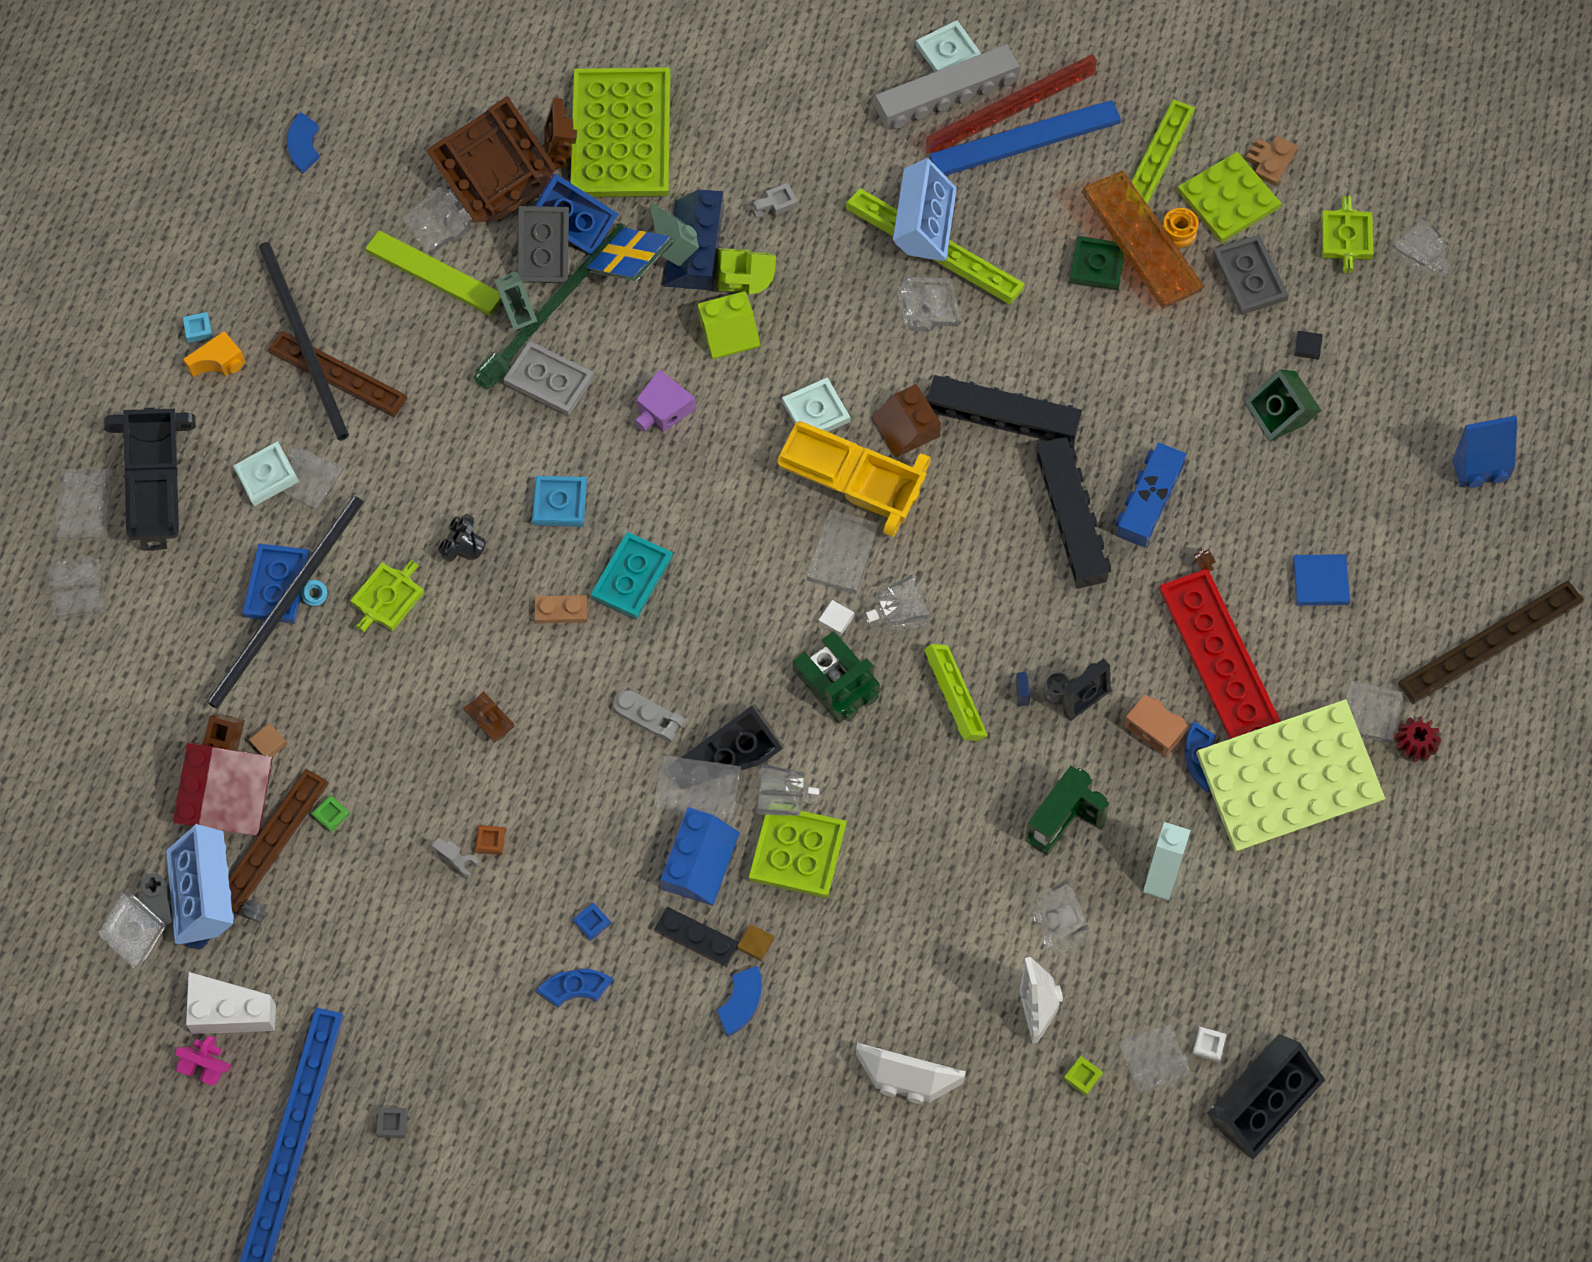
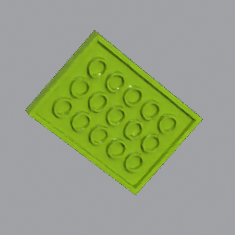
[571,67,671,197]

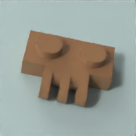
[1244,136,1298,186]

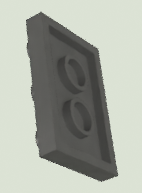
[518,206,569,282]
[1213,235,1289,315]

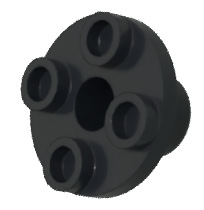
[438,514,486,562]

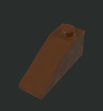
[203,713,245,750]

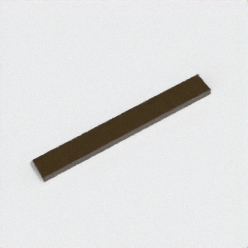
[1398,580,1584,705]

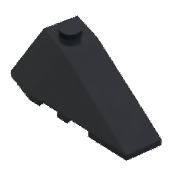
[667,704,784,789]

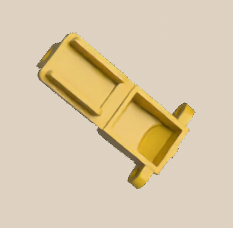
[778,421,931,537]

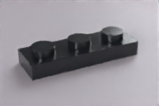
[654,906,739,968]

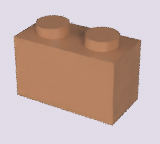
[1124,694,1188,757]

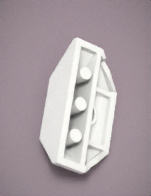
[856,1043,966,1104]

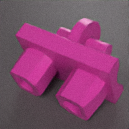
[175,1036,231,1085]

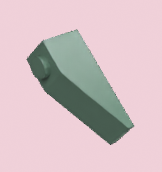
[650,203,699,266]

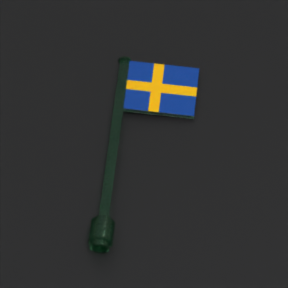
[473,223,673,390]

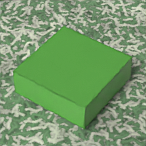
[311,795,350,833]

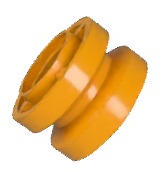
[1162,208,1199,248]

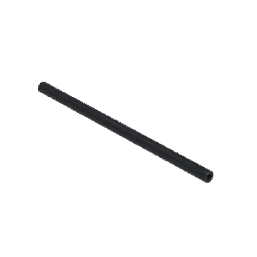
[259,242,349,441]
[207,496,364,709]

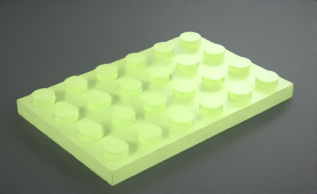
[1196,699,1385,852]

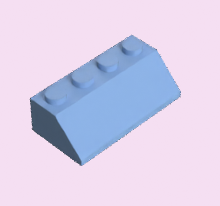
[893,158,957,261]
[166,824,234,944]

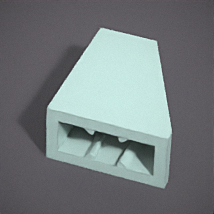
[1143,822,1191,900]

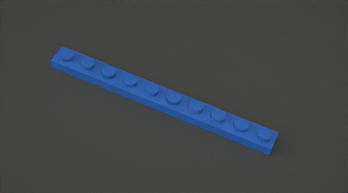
[240,1007,344,1262]

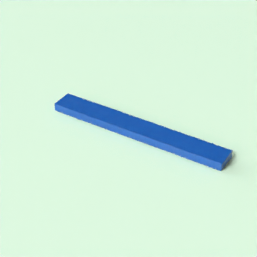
[930,100,1121,176]

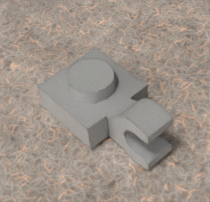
[753,183,798,218]
[432,838,480,878]

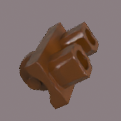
[463,691,515,743]

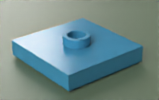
[532,476,588,527]

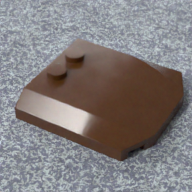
[426,96,556,223]

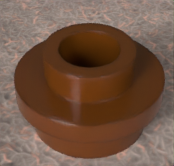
[1193,547,1216,571]

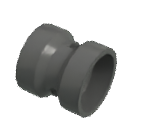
[1043,671,1070,705]

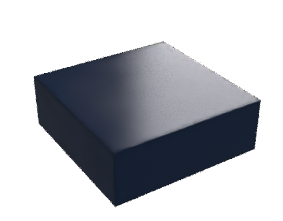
[1015,672,1031,707]

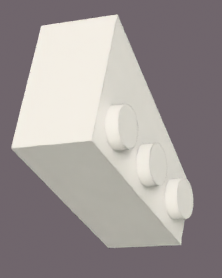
[186,972,276,1034]

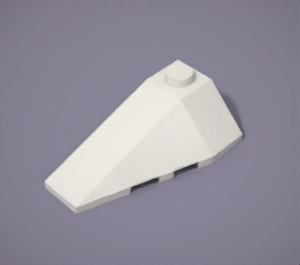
[1019,957,1063,1044]

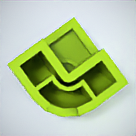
[716,248,776,294]

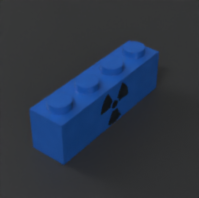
[1115,442,1187,548]

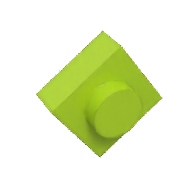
[1064,1056,1103,1096]

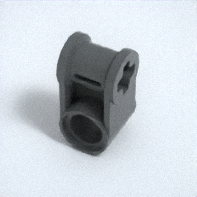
[141,873,173,929]

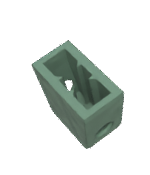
[494,272,537,330]

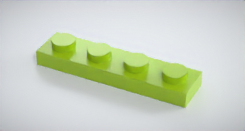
[924,644,988,741]

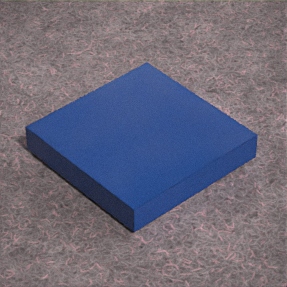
[1293,554,1350,606]

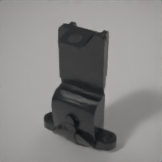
[104,407,196,551]

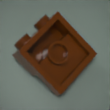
[544,97,577,169]

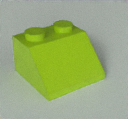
[698,291,761,360]

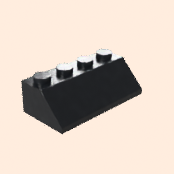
[1207,1034,1325,1160]

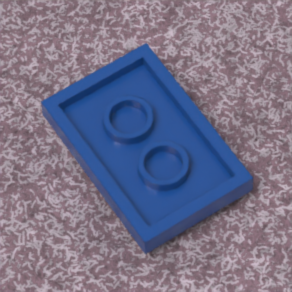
[243,543,311,624]

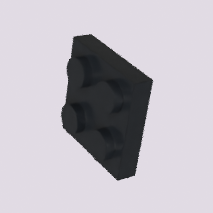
[1062,658,1111,721]

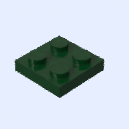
[1069,236,1126,290]

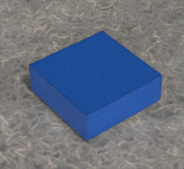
[573,902,611,941]

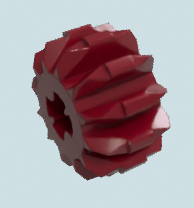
[1394,716,1441,762]

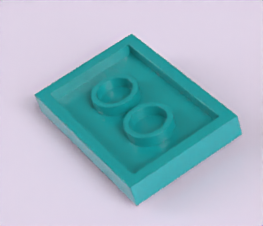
[590,532,673,620]

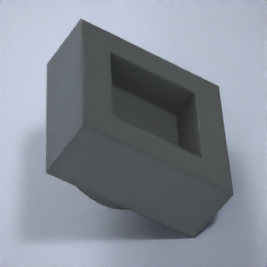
[376,1107,408,1138]

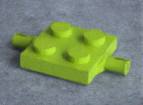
[1321,196,1374,273]
[350,560,424,633]

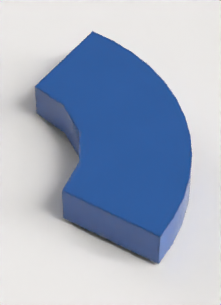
[287,112,320,174]
[1184,721,1216,793]
[717,966,762,1037]
[536,968,613,1008]

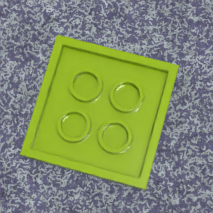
[1177,152,1282,243]
[749,803,847,899]

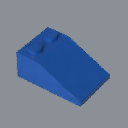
[534,174,619,256]
[1452,415,1517,488]

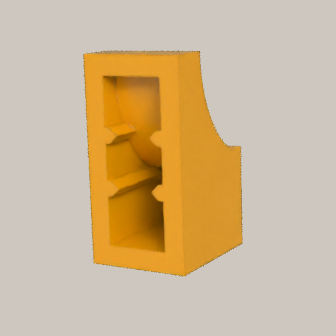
[183,331,246,377]

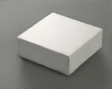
[819,600,854,636]
[1192,1027,1226,1062]

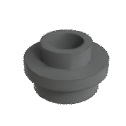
[242,900,269,922]

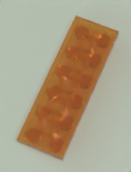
[1081,170,1204,309]

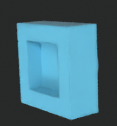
[183,312,213,343]

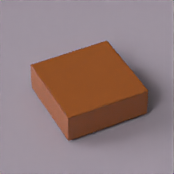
[475,825,506,855]

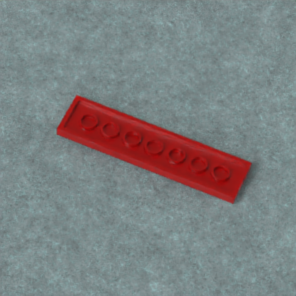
[1159,568,1281,739]

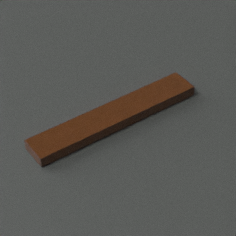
[268,330,408,418]
[228,769,329,914]

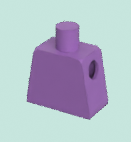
[634,370,696,432]

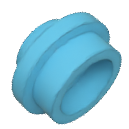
[301,580,327,606]

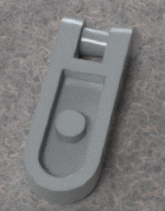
[614,690,685,743]

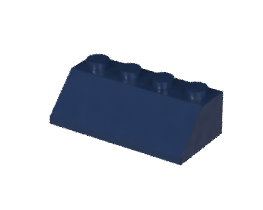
[664,189,724,291]

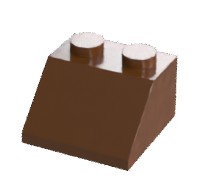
[871,384,941,458]

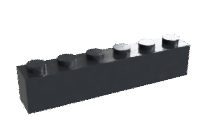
[927,375,1082,446]
[1036,437,1111,589]

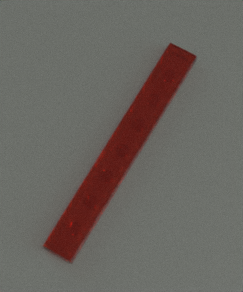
[926,54,1097,154]

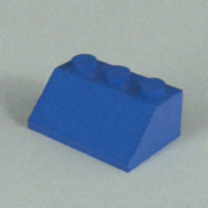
[661,807,740,906]

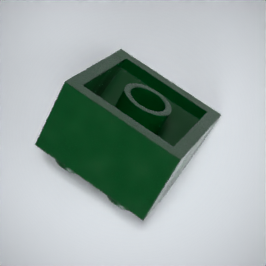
[1245,369,1322,441]

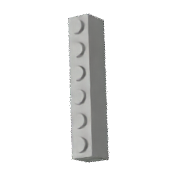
[875,44,1020,130]

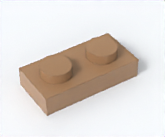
[535,595,588,623]

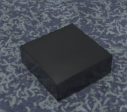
[1294,330,1323,360]

